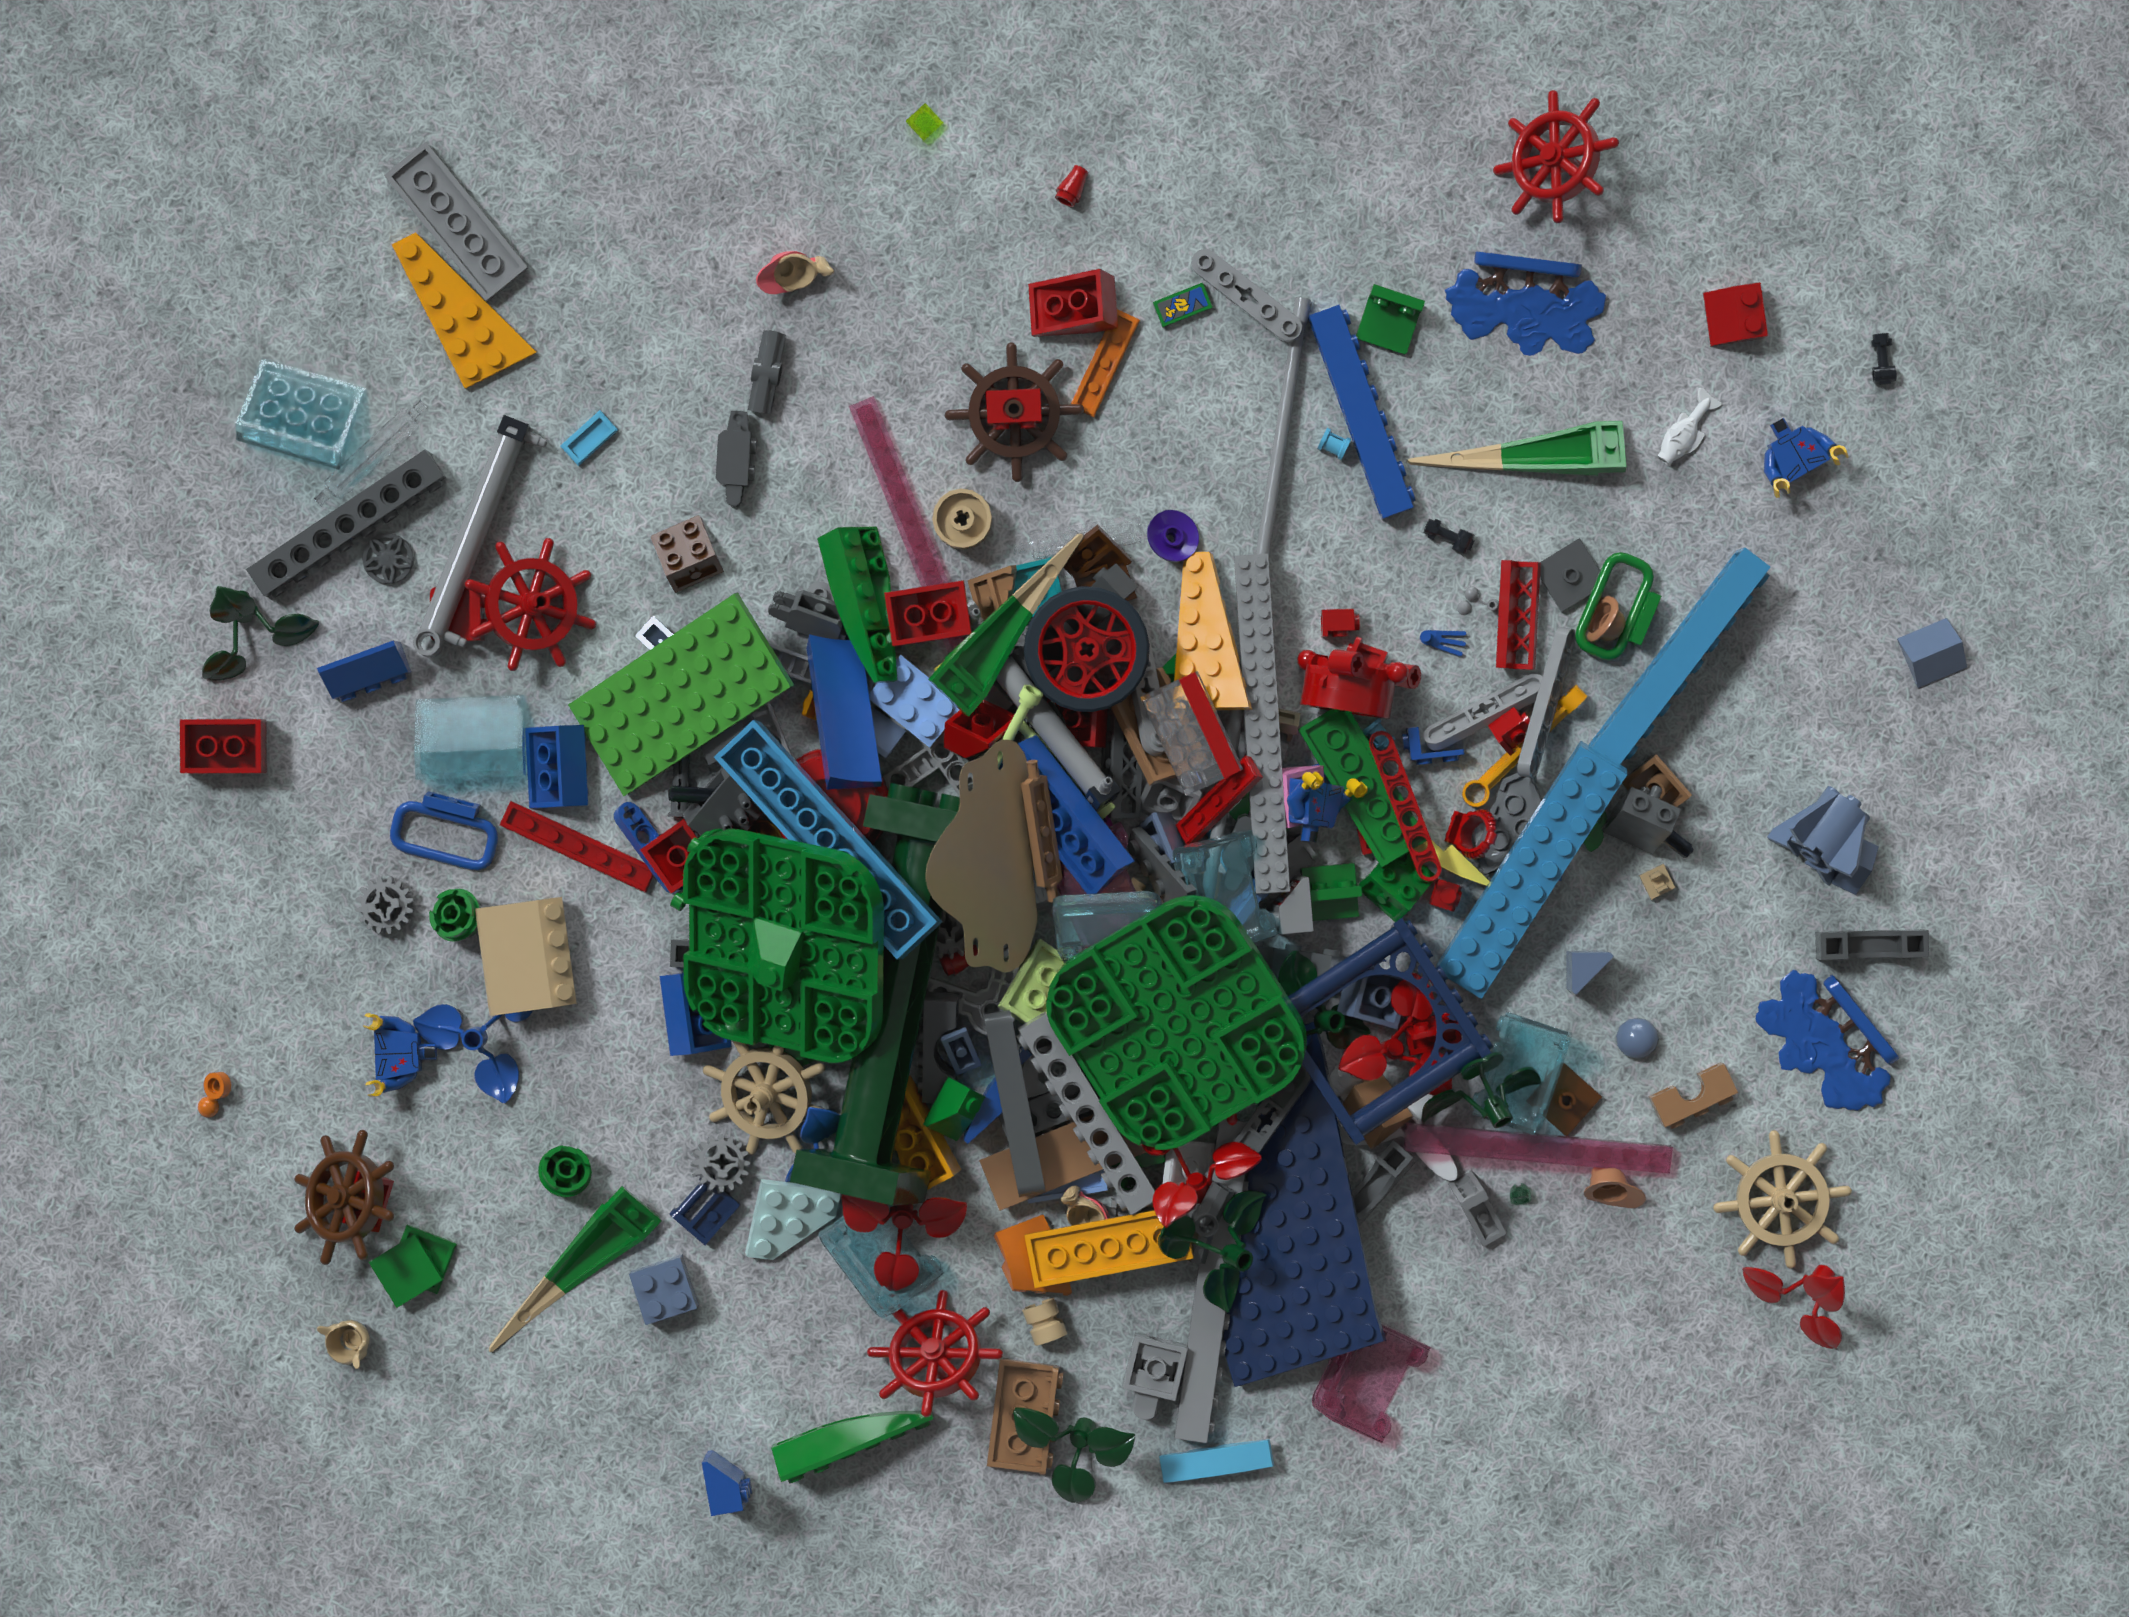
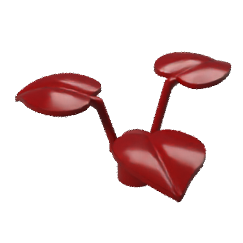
[1338,973,1452,1096]
[1142,1142,1262,1228]
[841,1194,967,1291]
[1742,1265,1845,1349]

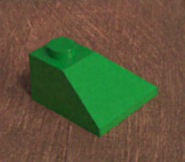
[747,916,804,991]
[923,1077,985,1141]

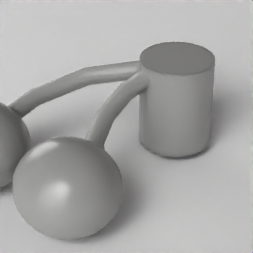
[1457,586,1499,615]

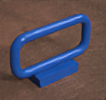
[390,791,498,871]

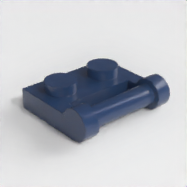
[669,1177,741,1245]

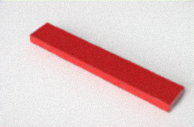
[499,801,654,893]

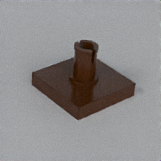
[1526,1061,1602,1137]

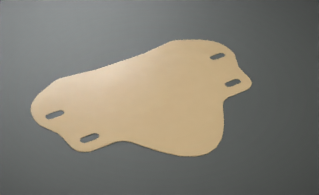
[926,739,1038,972]

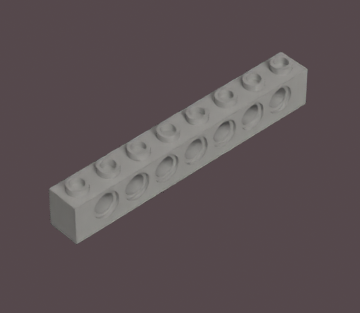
[1017,1011,1155,1215]

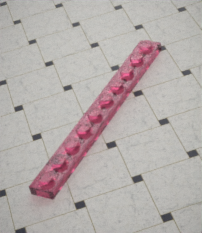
[849,396,964,654]
[1404,1123,1673,1174]

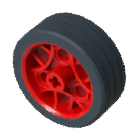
[1024,586,1150,712]

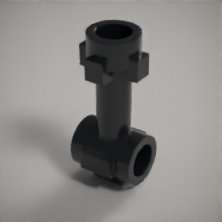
[1871,333,1897,385]
[1423,518,1475,554]

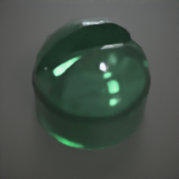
[1509,1183,1532,1205]

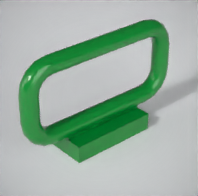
[1575,552,1662,661]

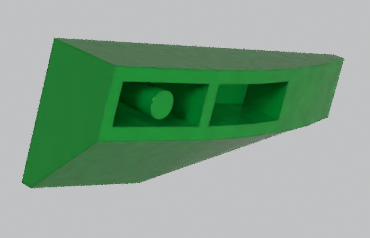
[817,526,897,683]
[771,1411,934,1484]

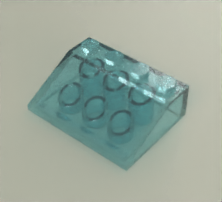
[236,358,365,470]
[414,695,527,780]

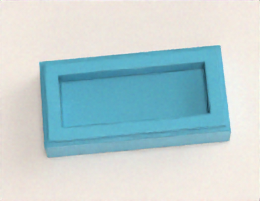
[560,410,618,466]

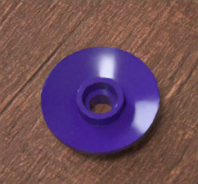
[1147,510,1199,562]

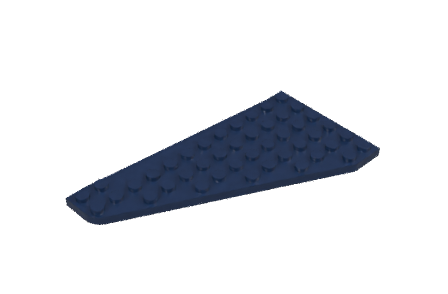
[1223,1022,1386,1387]

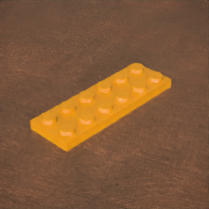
[1024,1210,1194,1288]

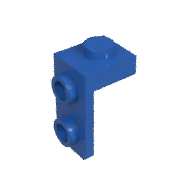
[1402,727,1465,765]

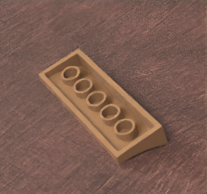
[979,1114,1146,1211]

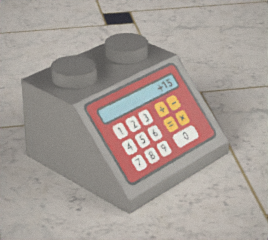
[1267,875,1313,934]

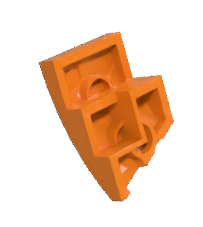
[994,1214,1072,1296]

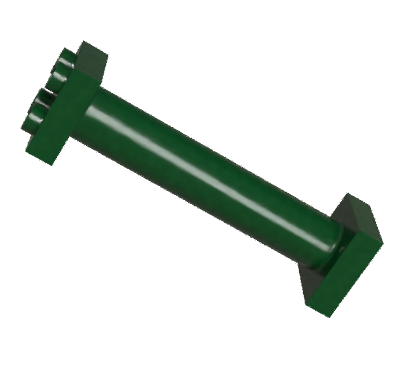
[790,783,960,1206]

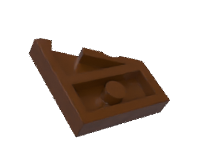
[1063,524,1132,580]

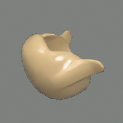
[317,1320,370,1369]

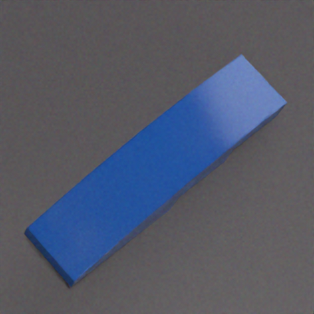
[963,1046,1032,1144]

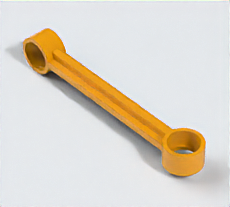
[1462,684,1587,807]

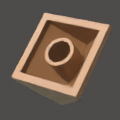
[1622,754,1692,807]
[1342,1075,1414,1149]

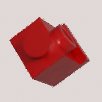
[1321,609,1360,637]
[1488,707,1530,756]
[1428,879,1462,912]

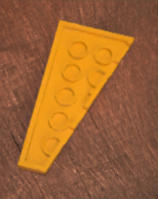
[391,232,537,389]
[1172,552,1252,711]

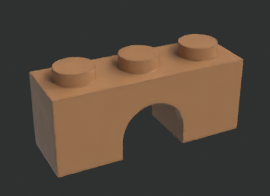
[1648,1062,1738,1129]

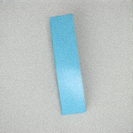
[1159,1439,1274,1483]

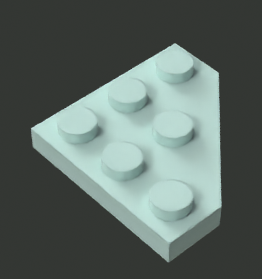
[745,1179,841,1260]

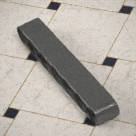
[983,1010,1046,1197]

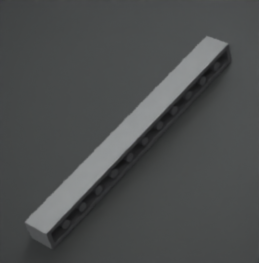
[1174,1119,1249,1443]

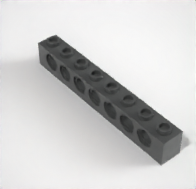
[246,449,446,598]

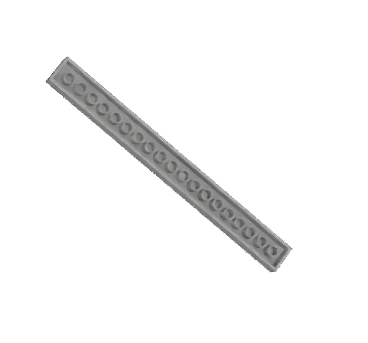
[1234,554,1290,894]

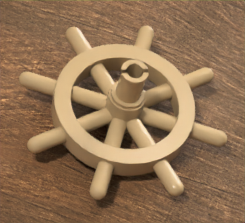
[703,1041,825,1155]
[1713,1130,1852,1269]

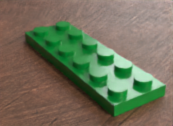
[1298,709,1426,868]

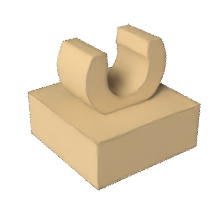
[1639,864,1675,900]

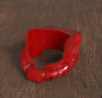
[1444,809,1498,859]

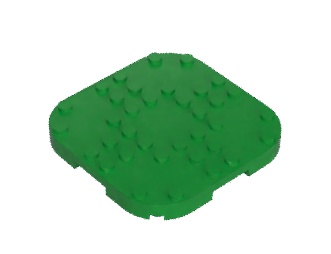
[683,829,884,1063]
[1046,895,1307,1150]

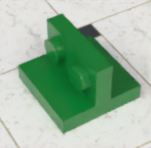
[1300,863,1362,921]

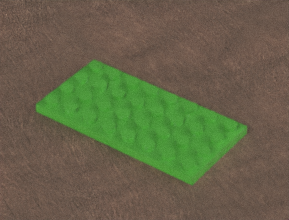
[568,593,794,796]

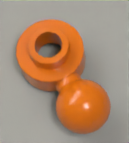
[198,1072,231,1118]

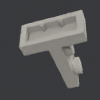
[1448,1171,1507,1247]

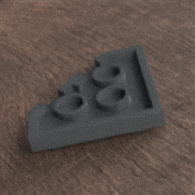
[1476,773,1542,875]

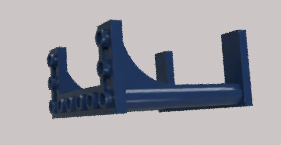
[1288,918,1494,1145]

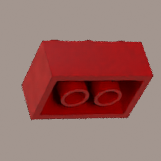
[180,719,267,773]

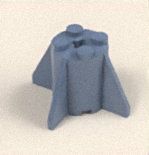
[1767,786,1870,886]

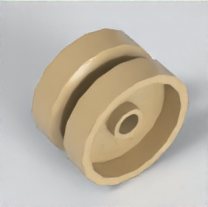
[932,488,992,550]

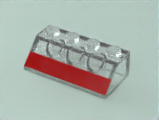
[1140,671,1243,796]

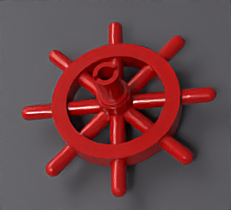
[1493,90,1619,223]
[465,538,596,671]
[867,1290,1003,1417]

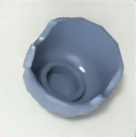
[1616,1018,1659,1059]

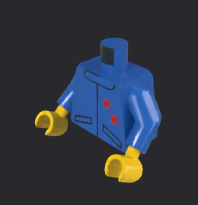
[1764,418,1849,498]
[1287,772,1368,843]
[363,1013,437,1097]

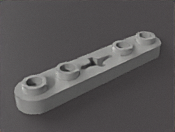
[1191,249,1303,342]
[1125,637,1170,756]
[1423,674,1542,750]

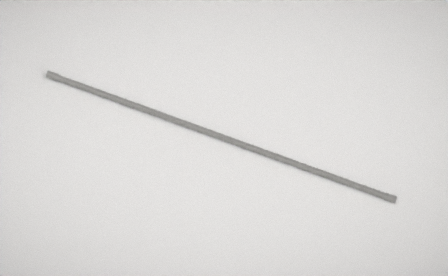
[1201,297,1311,900]

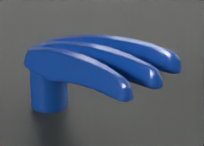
[1420,630,1466,656]

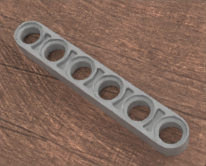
[1517,627,1576,778]

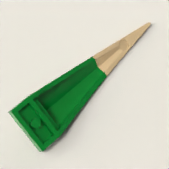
[1407,421,1627,476]
[928,533,1083,716]
[489,1186,662,1352]

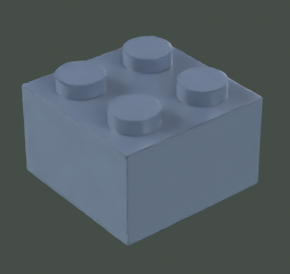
[1337,966,1403,1029]
[629,1254,699,1325]

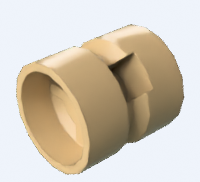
[1022,1298,1067,1346]

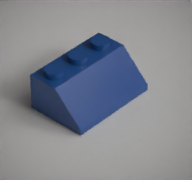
[317,640,412,703]
[525,725,588,808]
[659,972,732,1056]
[702,1450,752,1516]

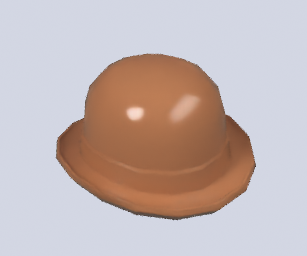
[1586,596,1625,642]

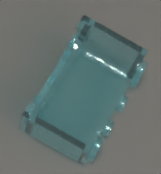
[1470,1011,1572,1135]

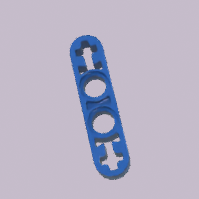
[614,802,683,894]

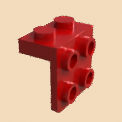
[430,587,488,641]
[1403,1013,1462,1056]

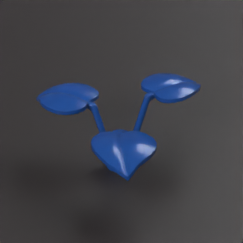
[413,1004,533,1103]
[785,1106,840,1183]

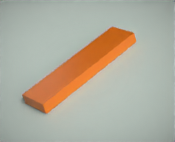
[1071,309,1140,417]

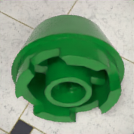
[429,889,481,942]
[538,1145,592,1197]

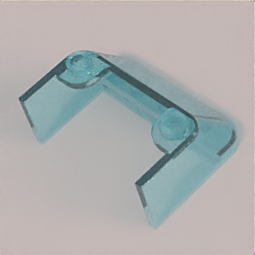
[1052,891,1163,963]

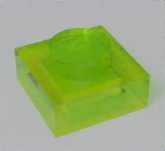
[906,103,944,142]

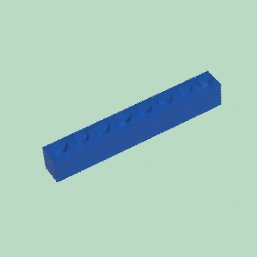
[1308,304,1416,520]

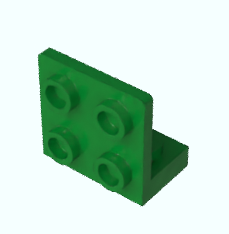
[1356,284,1425,355]
[1358,852,1435,922]

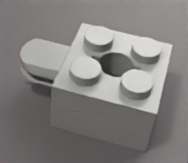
[1122,1332,1188,1420]

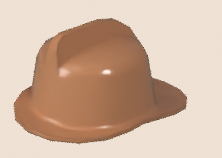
[1584,1166,1646,1208]

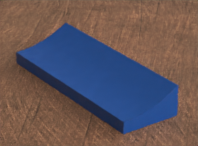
[806,634,882,790]
[999,735,1134,899]

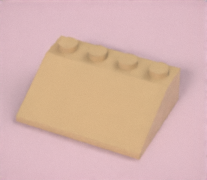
[475,897,577,1016]

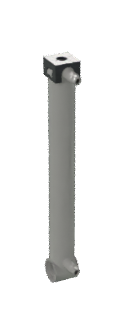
[413,415,547,658]
[962,597,1121,812]

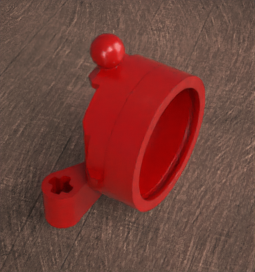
[1297,649,1421,719]

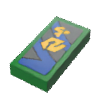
[1153,282,1213,328]

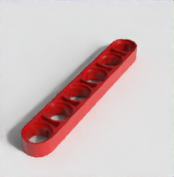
[1369,730,1442,882]

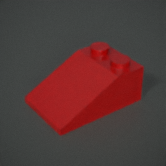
[1028,269,1118,337]
[884,580,972,646]

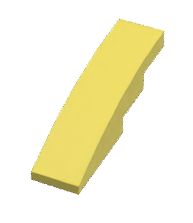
[1414,841,1490,886]

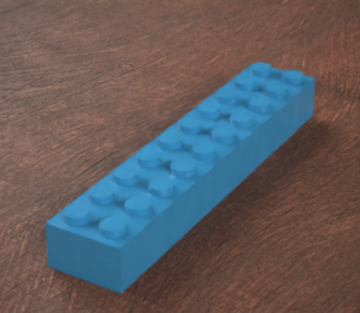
[1589,547,1770,764]
[714,720,942,959]
[1436,741,1627,999]

